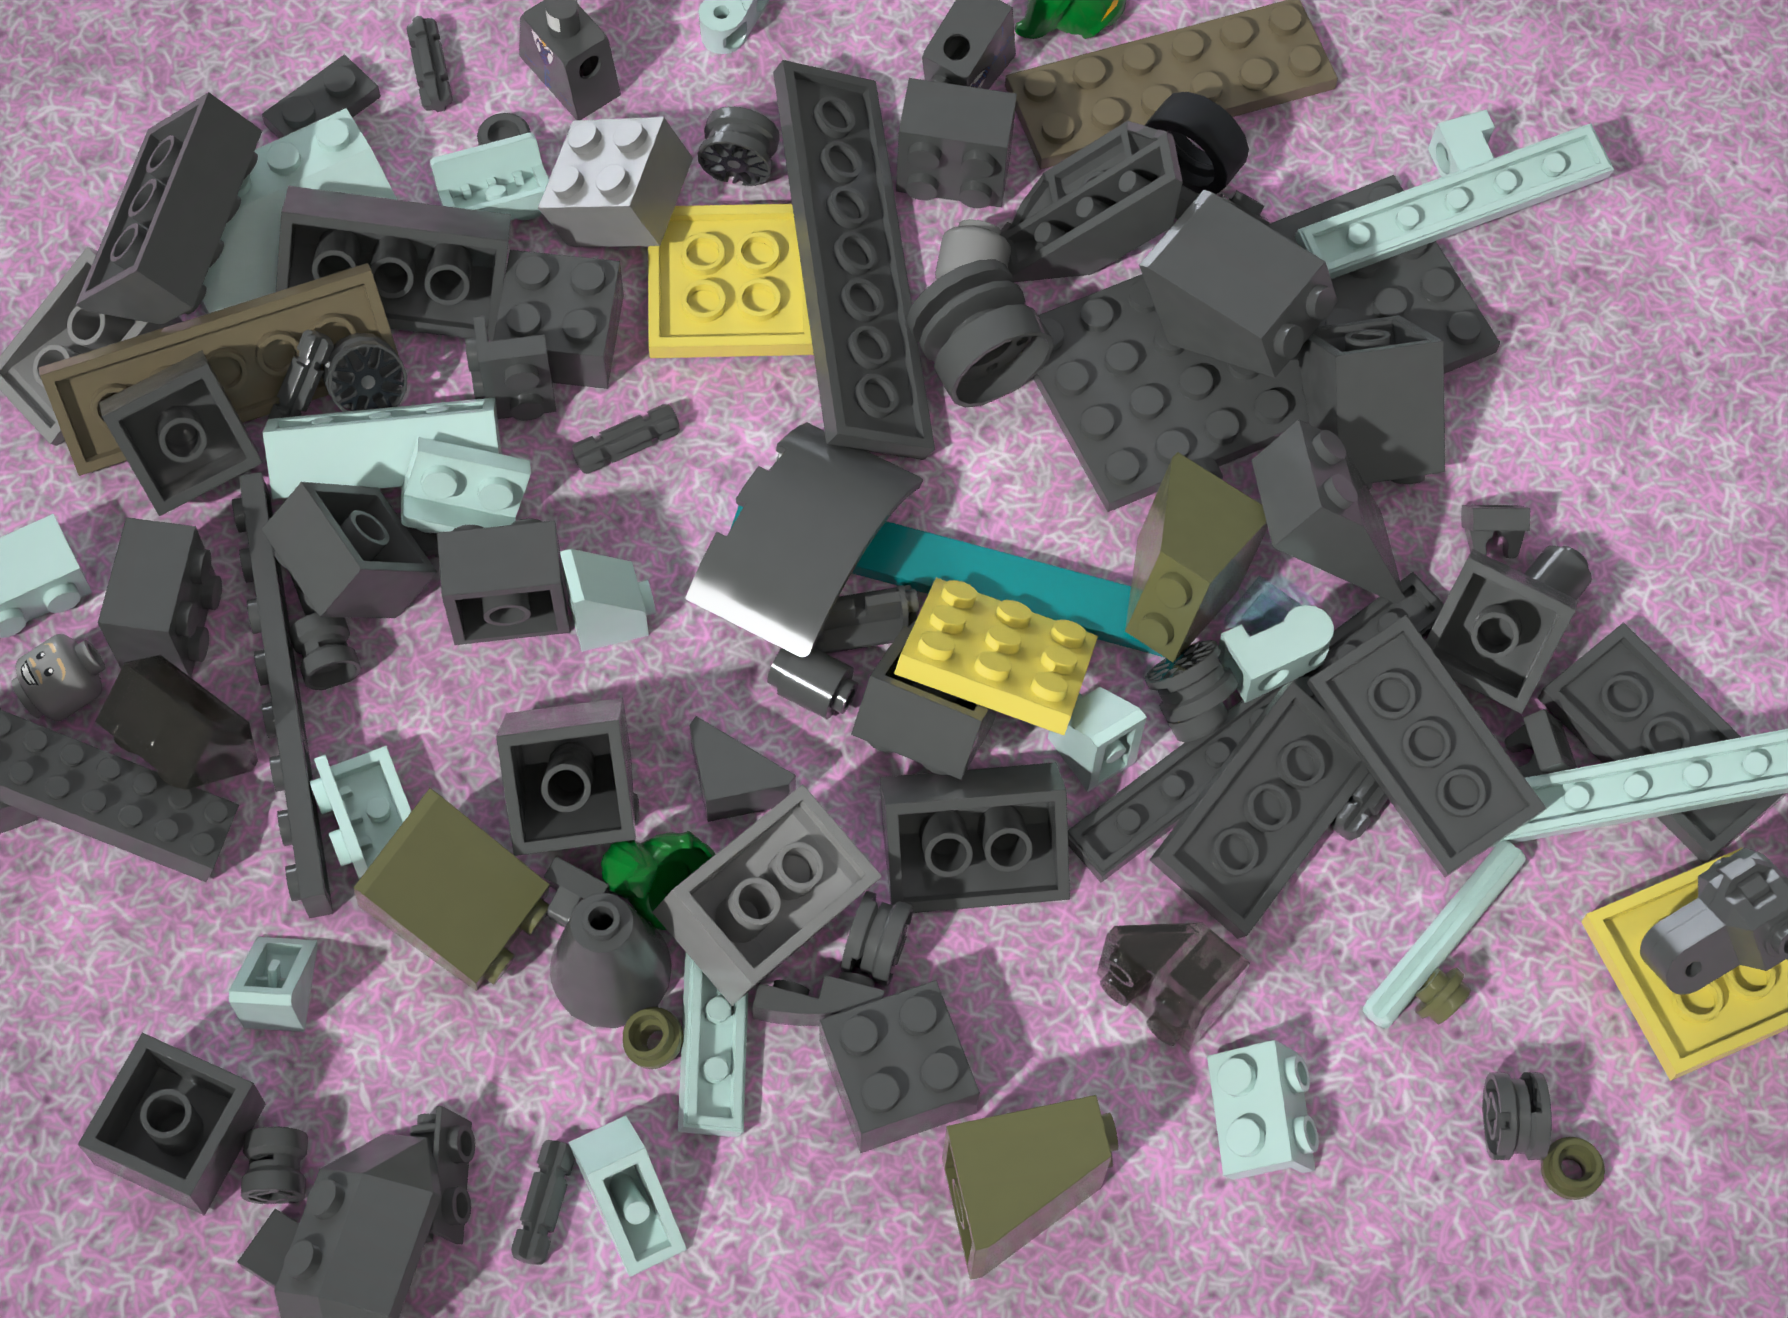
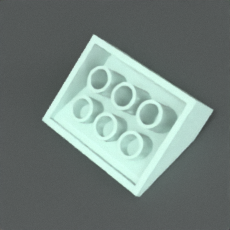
[201,108,397,314]

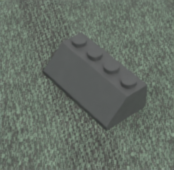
[76,92,262,325]
[276,186,511,341]

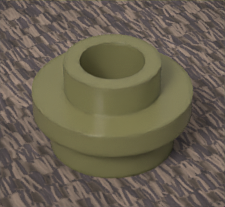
[1415,968,1471,1025]
[623,1007,683,1069]
[1541,1137,1605,1200]

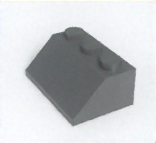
[880,762,1070,913]

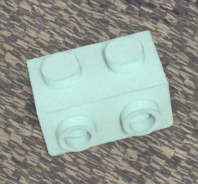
[430,132,549,220]
[309,746,412,880]
[1207,1040,1319,1179]

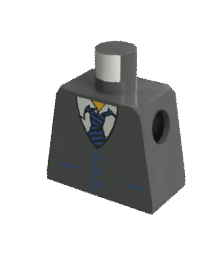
[519,0,621,120]
[922,0,1016,89]

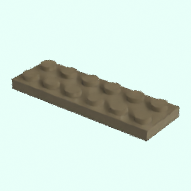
[1005,0,1338,170]
[38,263,399,476]

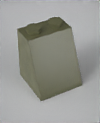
[1125,452,1268,663]
[353,788,550,991]
[942,1095,1119,1280]

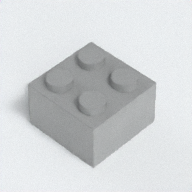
[538,117,693,247]

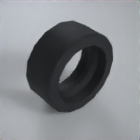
[1145,92,1249,194]

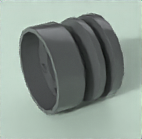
[906,259,1054,408]

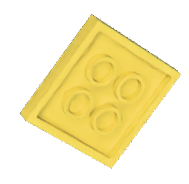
[648,204,814,358]
[894,578,1098,735]
[1581,848,1788,1081]

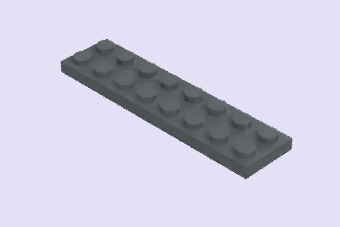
[773,60,935,460]

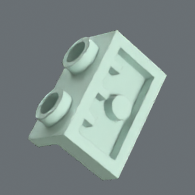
[401,437,531,533]

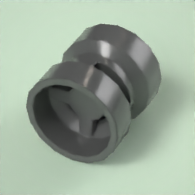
[288,612,361,690]
[241,1127,308,1204]

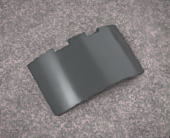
[685,422,923,657]

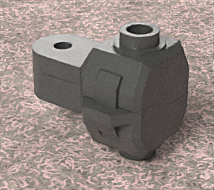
[1640,848,1788,995]

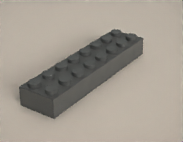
[0,709,239,882]

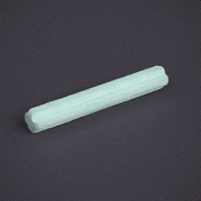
[1363,840,1526,1029]

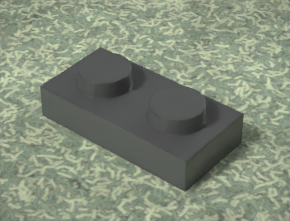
[262,54,381,138]

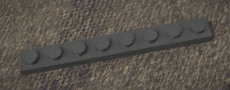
[232,472,333,918]

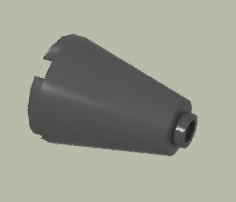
[550,893,672,1028]

